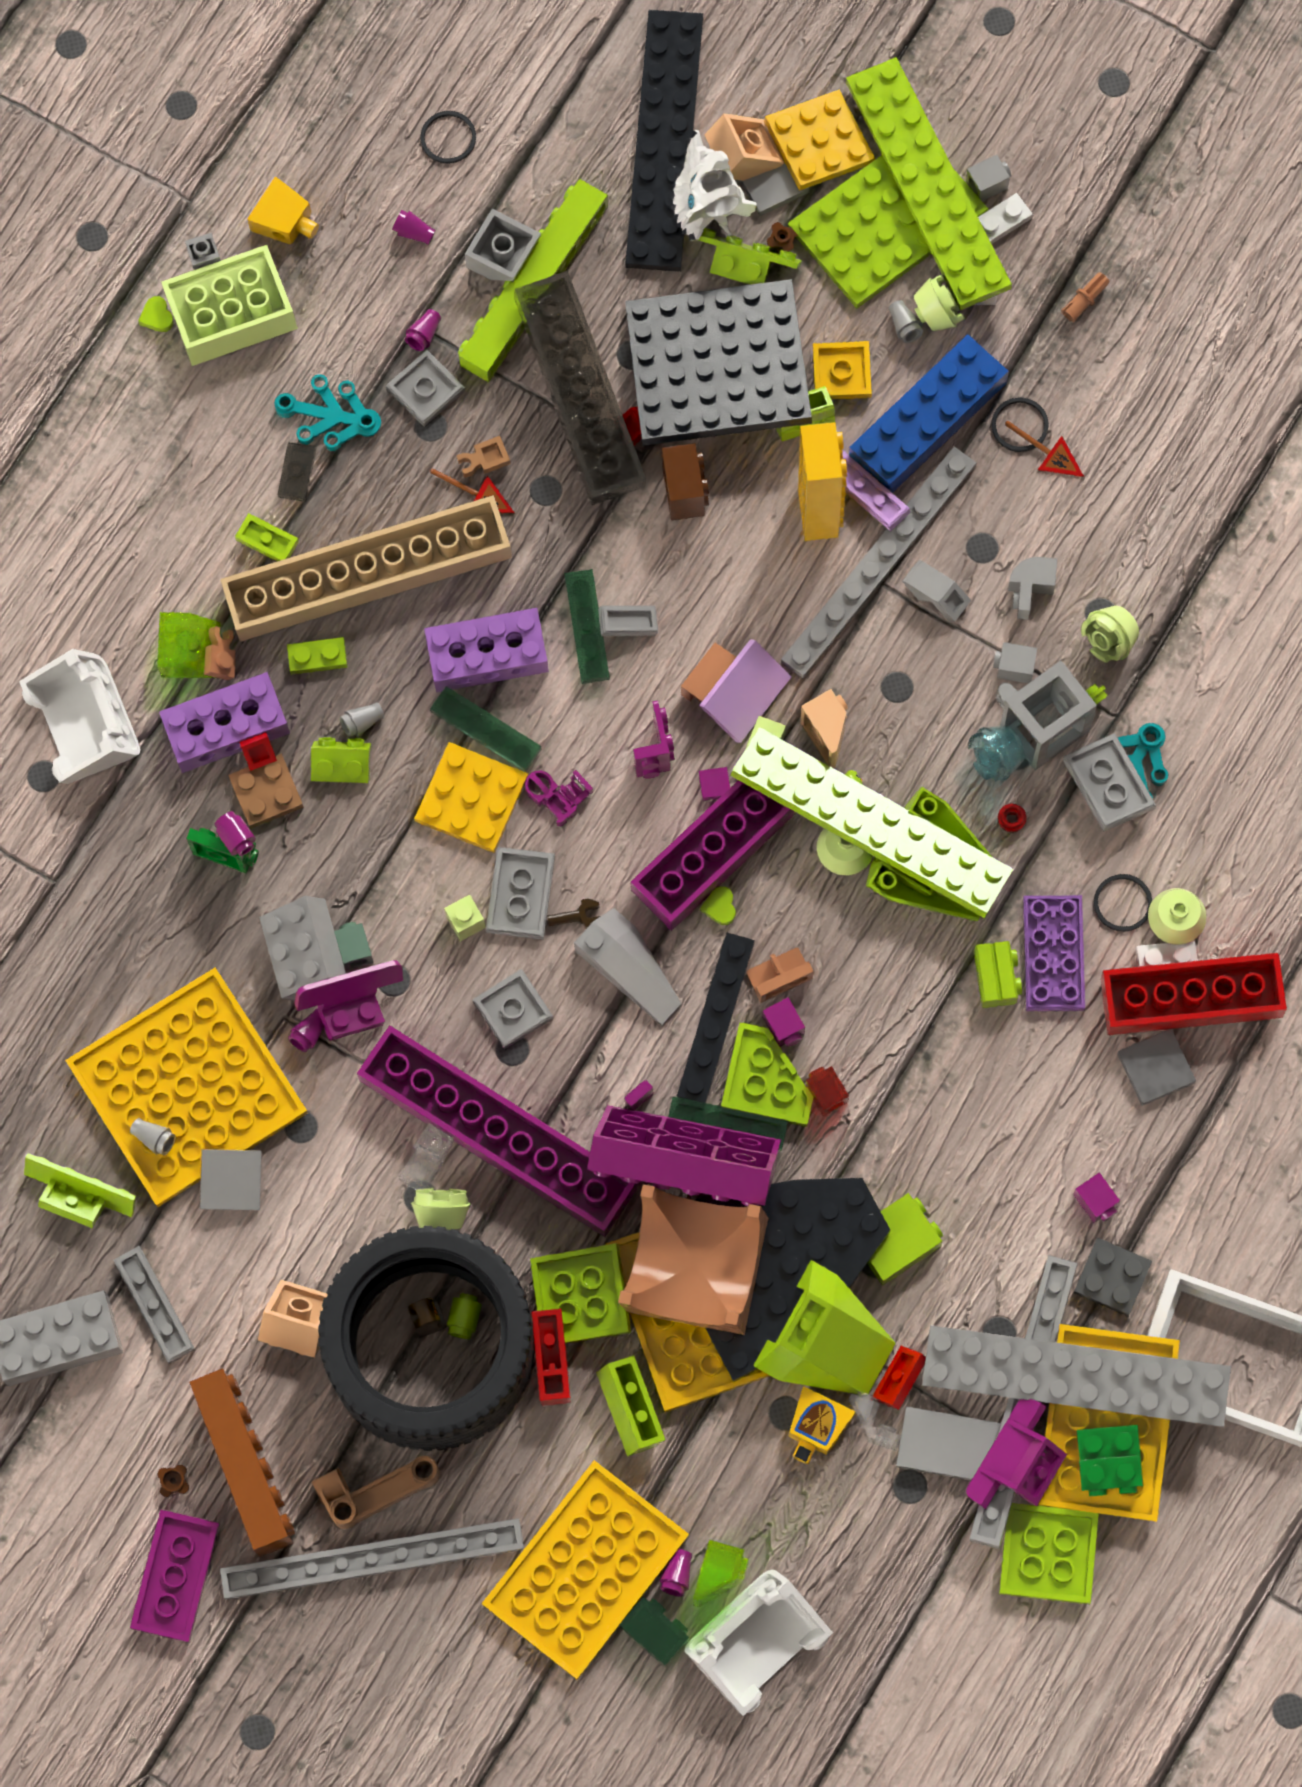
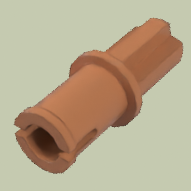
[1061,272,1109,323]

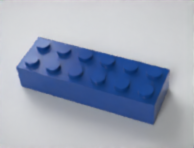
[849,334,1009,493]

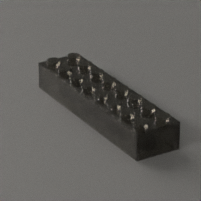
[514,271,646,505]

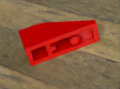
[532,1309,571,1406]

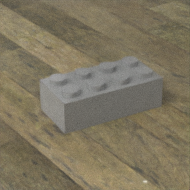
[0,1290,123,1387]

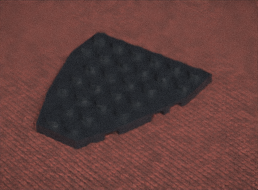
[694,1178,891,1382]

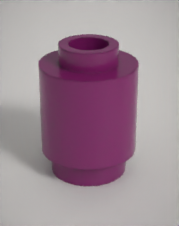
[214,811,256,856]

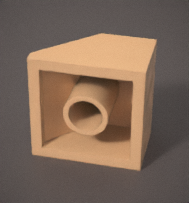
[705,113,784,181]
[801,689,848,769]
[258,1280,327,1358]

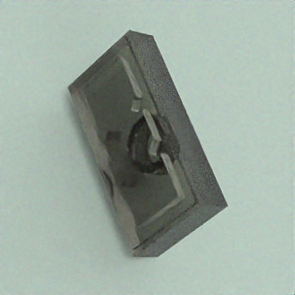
[277,442,317,502]

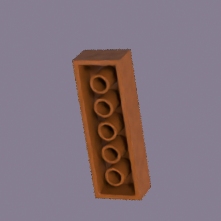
[189,1368,296,1557]

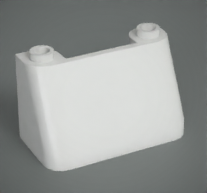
[19,649,140,784]
[684,1569,833,1716]

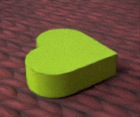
[138,296,174,332]
[700,886,736,925]

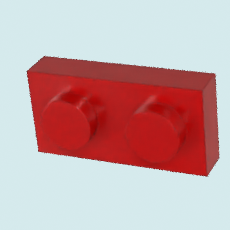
[872,1345,926,1410]

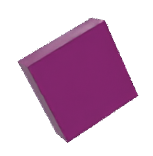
[699,767,730,801]
[624,1080,654,1110]

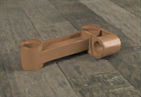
[312,1456,440,1529]

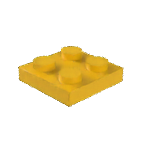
[812,341,872,400]

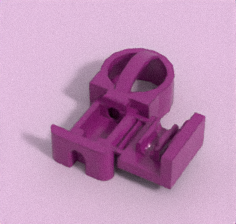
[525,770,593,827]

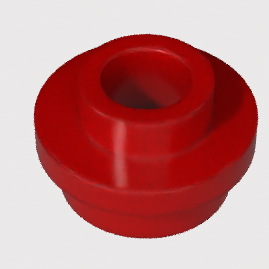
[997,804,1027,833]

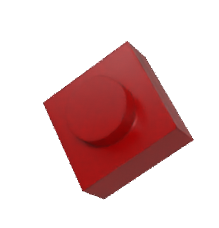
[614,406,642,447]
[239,732,277,771]

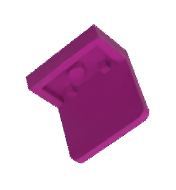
[633,700,675,779]

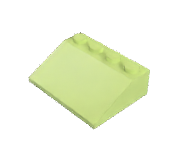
[161,245,298,366]

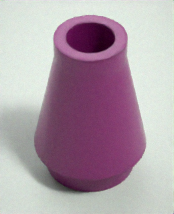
[392,210,436,245]
[405,309,442,351]
[288,1008,324,1052]
[660,1549,692,1597]

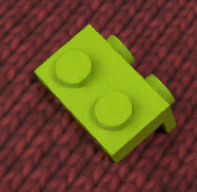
[311,737,371,783]

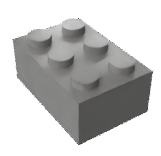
[259,896,346,1000]

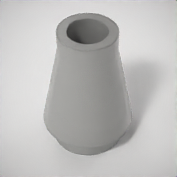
[888,300,923,343]
[339,702,384,737]
[130,1118,176,1155]

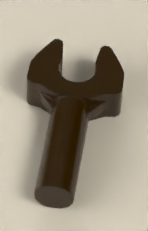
[547,899,601,929]

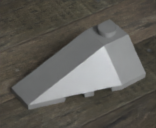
[574,908,681,1026]

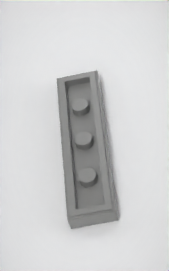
[113,1246,195,1364]

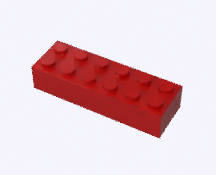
[1100,953,1287,1035]

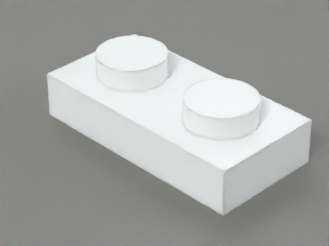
[978,193,1033,244]
[1136,940,1198,967]

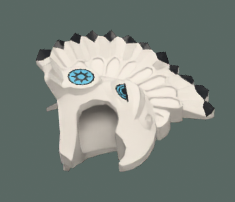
[670,130,757,241]

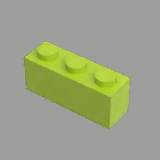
[596,1355,666,1457]

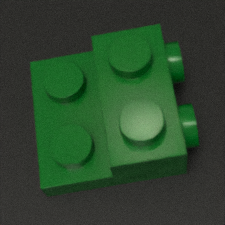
[186,828,259,873]
[1077,1425,1144,1496]

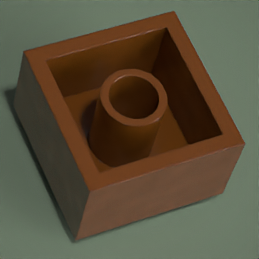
[661,443,709,521]

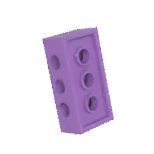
[424,608,549,693]
[159,672,290,773]

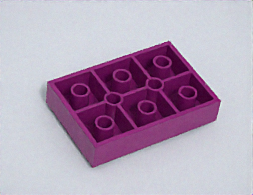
[587,1105,781,1206]

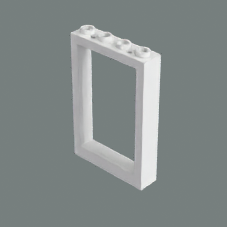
[1147,1269,1302,1447]

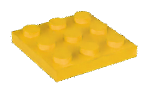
[764,89,875,191]
[414,742,528,853]

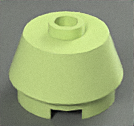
[914,275,966,331]
[1081,606,1139,663]
[817,828,873,875]
[1148,888,1207,945]
[411,1188,471,1230]

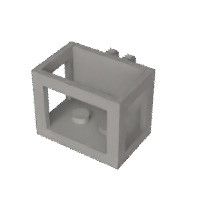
[996,661,1097,770]

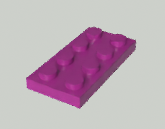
[130,1509,220,1643]

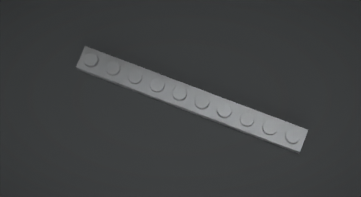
[781,447,977,679]
[970,1255,1077,1549]
[220,1518,524,1600]

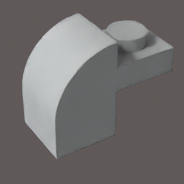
[1008,557,1057,620]

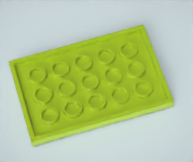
[788,155,988,309]

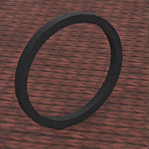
[420,111,476,164]
[992,397,1049,452]
[1094,874,1152,932]

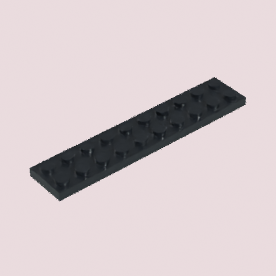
[625,9,703,272]

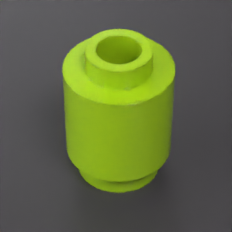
[446,1293,482,1339]

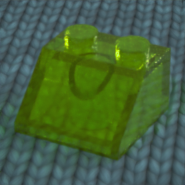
[157,612,221,678]
[693,1540,749,1607]

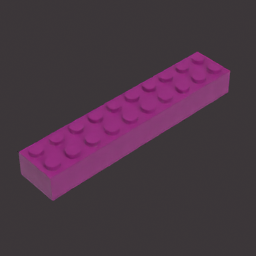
[357,1025,638,1237]

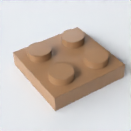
[228,753,304,829]

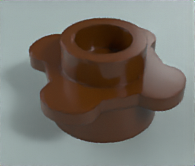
[767,222,798,252]
[157,1465,189,1497]

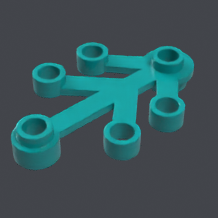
[274,374,382,451]
[1117,723,1169,799]

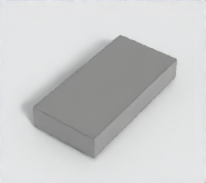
[598,606,658,636]

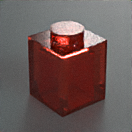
[806,1066,849,1116]

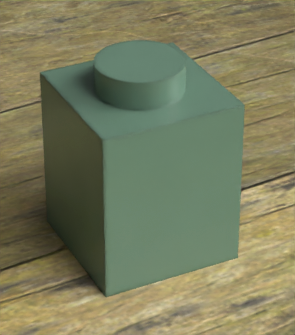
[334,922,374,971]

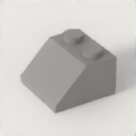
[465,209,541,281]

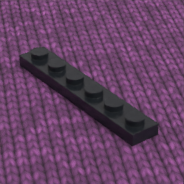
[677,932,755,1107]

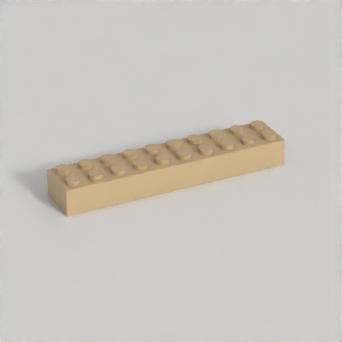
[220,495,512,642]

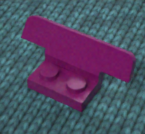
[294,960,403,1041]
[966,1399,1067,1509]

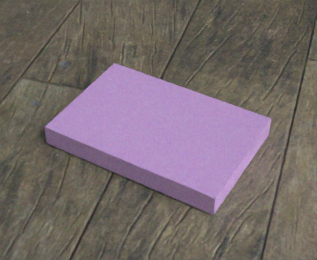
[699,639,791,743]

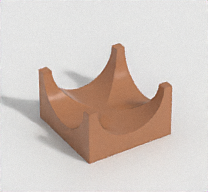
[618,1185,768,1335]

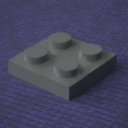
[1074,1237,1152,1317]

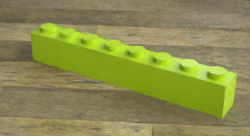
[458,179,608,383]

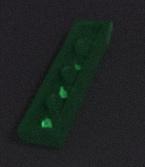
[564,569,610,684]
[430,686,542,772]
[668,1096,788,1151]

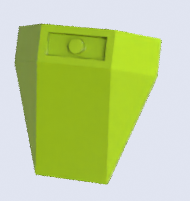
[866,787,992,921]
[753,1260,896,1396]

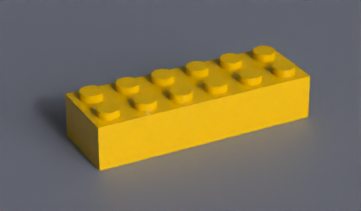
[798,422,847,541]

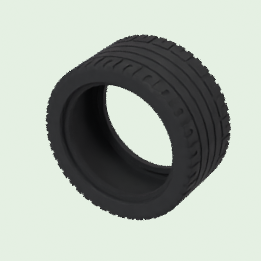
[318,1226,535,1451]

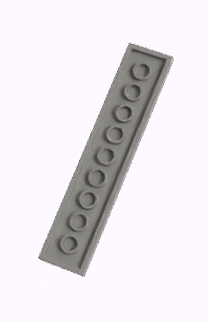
[922,1325,1231,1427]

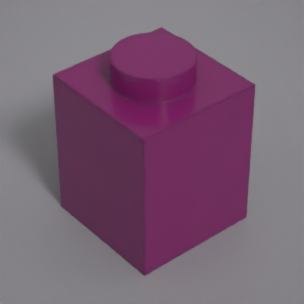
[762,997,805,1047]
[1073,1172,1120,1223]

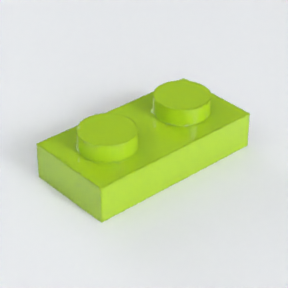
[235,513,299,562]
[287,637,348,675]

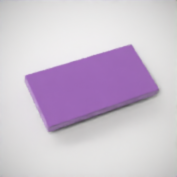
[1023,895,1085,1011]

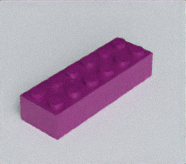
[630,780,796,931]

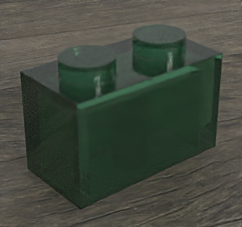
[619,1597,690,1668]

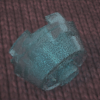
[968,726,1025,782]

